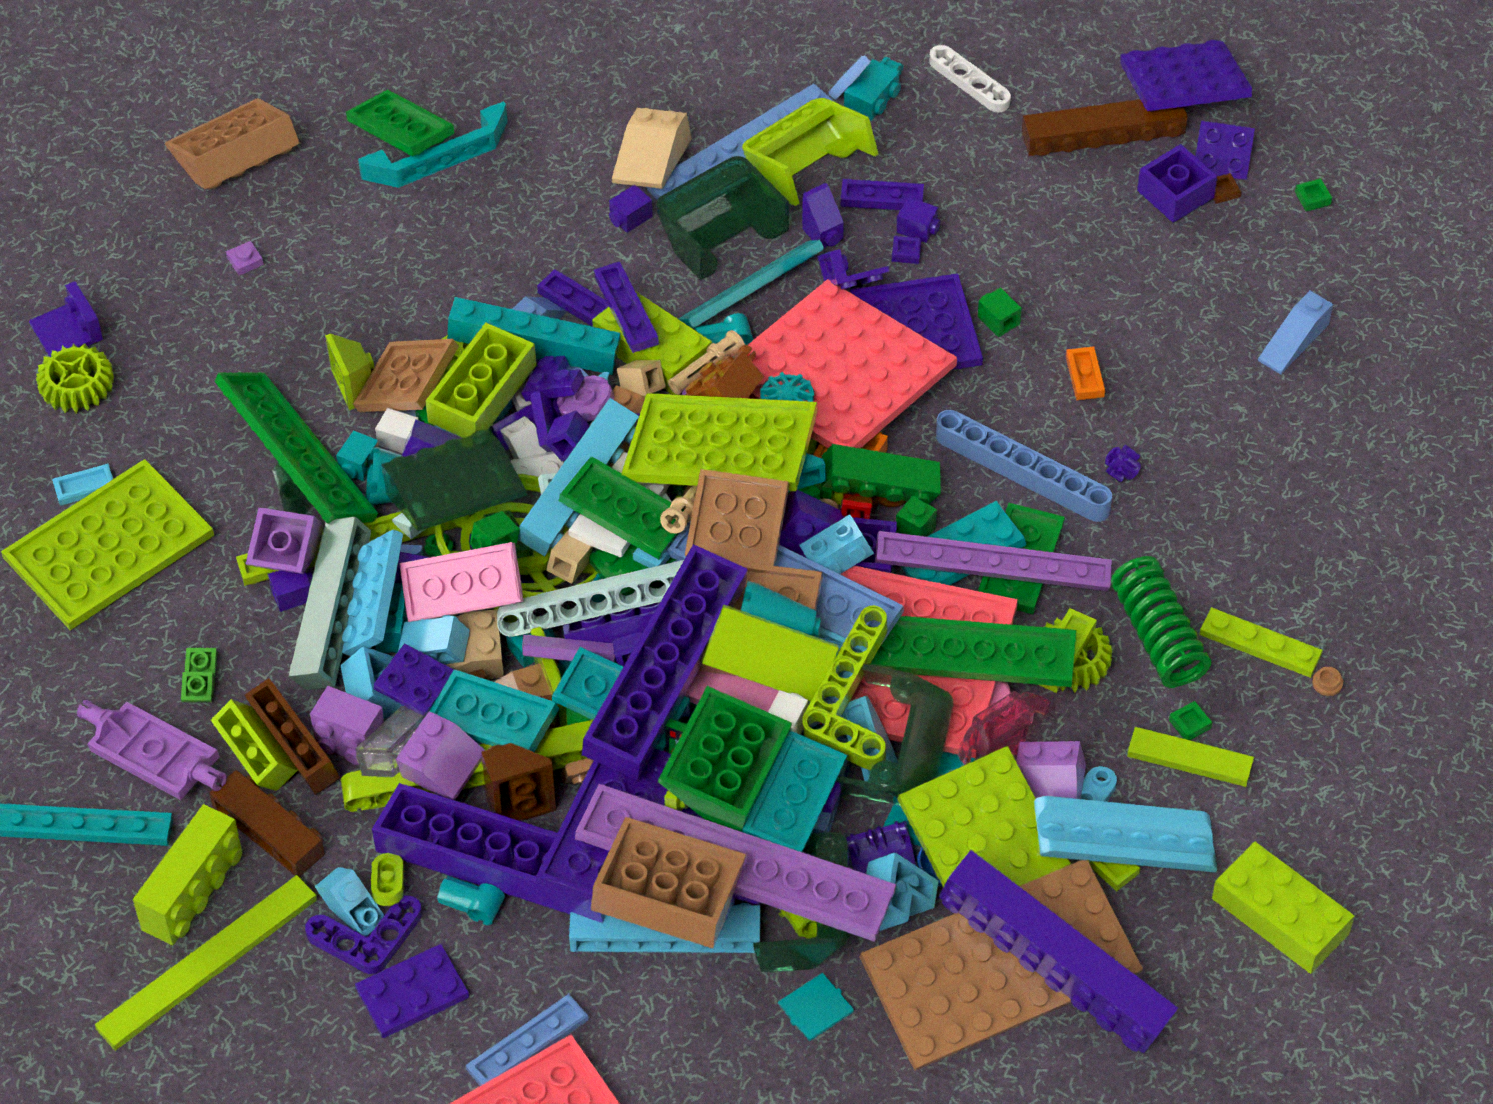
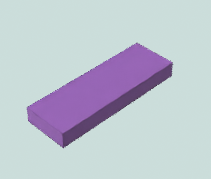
[522,634,615,662]

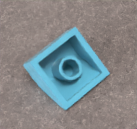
[340,646,416,719]

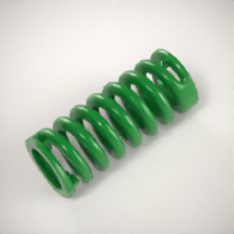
[1110,556,1211,688]

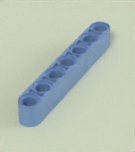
[936,410,1112,522]

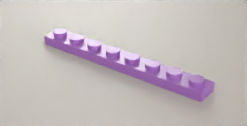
[875,531,1112,591]

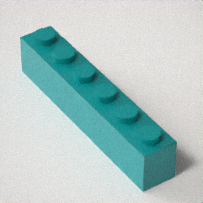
[447,297,621,375]

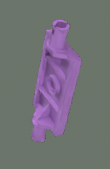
[77,700,226,800]

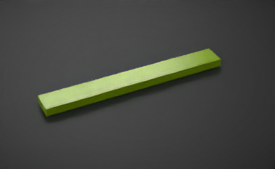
[95,875,317,1051]

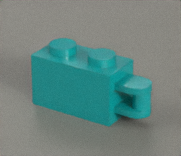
[844,57,903,121]

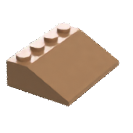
[165,98,300,189]
[591,817,746,948]

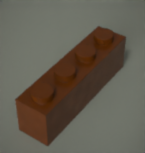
[244,678,341,795]
[209,770,325,877]

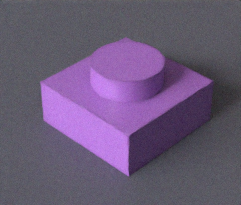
[226,241,264,275]

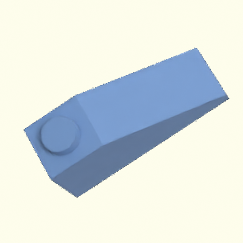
[1258,291,1333,374]

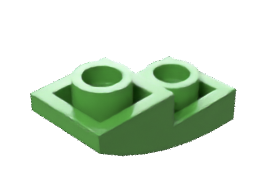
[181,648,218,702]

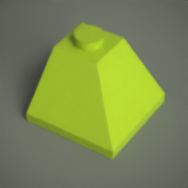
[325,334,374,410]

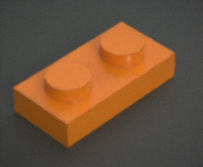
[1066,347,1105,400]

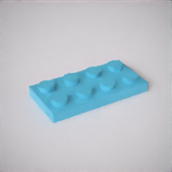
[342,529,403,656]

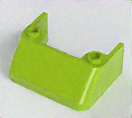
[742,98,878,206]

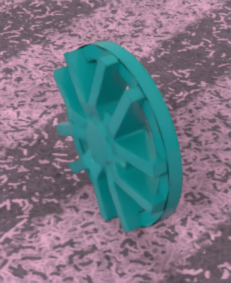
[760,372,814,402]

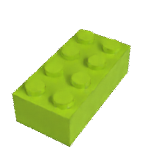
[592,291,712,395]
[425,323,536,444]
[133,804,242,946]
[1212,842,1354,974]

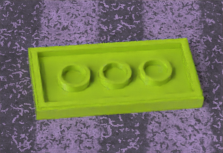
[701,605,839,701]

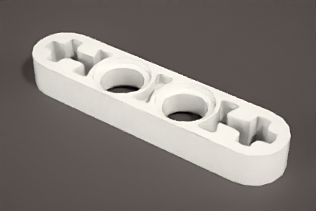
[929,45,1011,112]

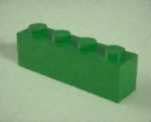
[822,444,941,504]

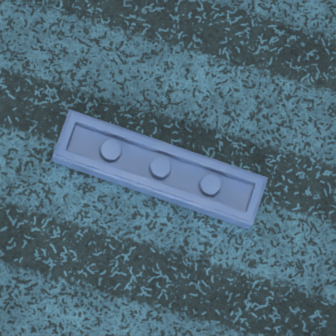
[466,994,588,1086]

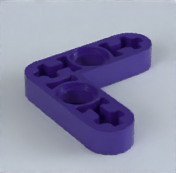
[305,895,422,974]

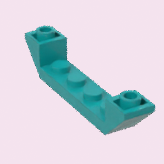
[358,101,508,188]

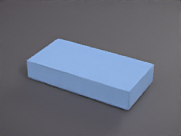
[828,55,871,100]

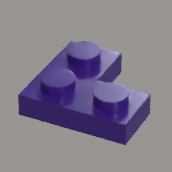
[521,355,584,402]

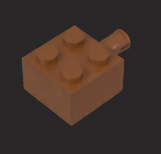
[685,345,764,398]

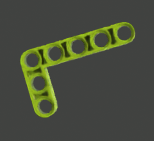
[802,605,887,770]

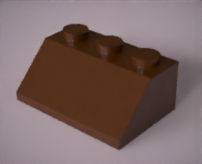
[481,743,556,821]

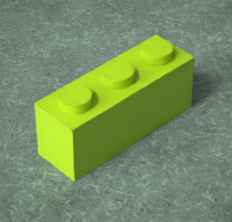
[211,699,298,791]

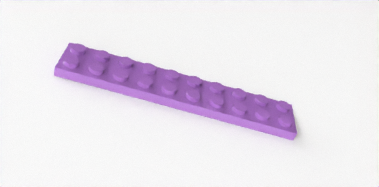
[575,784,896,942]

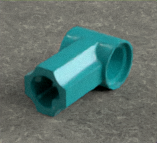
[695,313,754,345]
[437,876,505,925]

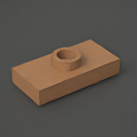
[560,758,593,785]

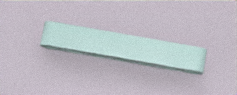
[497,560,684,637]

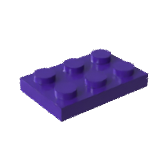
[355,944,469,1038]

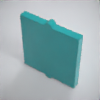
[778,973,854,1042]

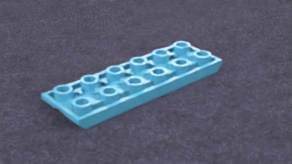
[1034,796,1218,873]

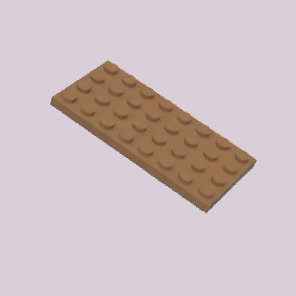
[860,860,1143,1071]

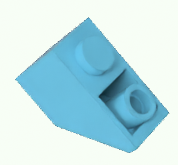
[314,867,384,937]

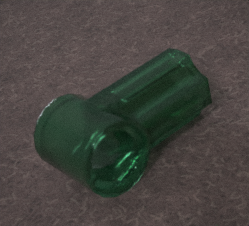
[272,463,309,515]

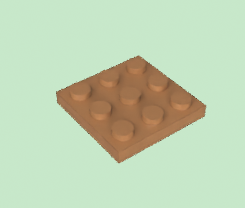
[353,339,459,412]
[685,469,790,566]

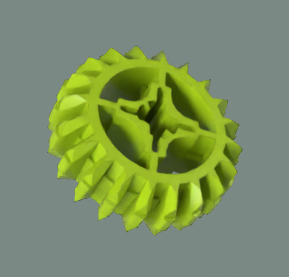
[36,343,114,414]
[1044,618,1112,693]

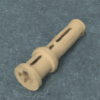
[668,330,745,395]
[661,486,697,534]

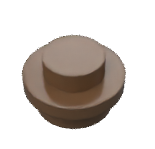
[1312,667,1343,696]

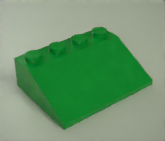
[658,686,792,832]

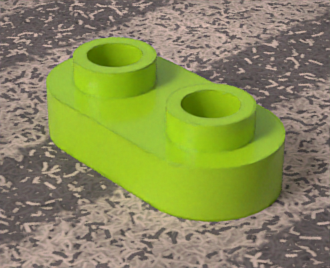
[371,853,404,906]

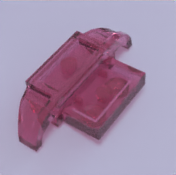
[958,691,1051,765]

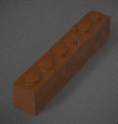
[1021,99,1188,156]

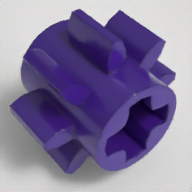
[1105,445,1141,482]

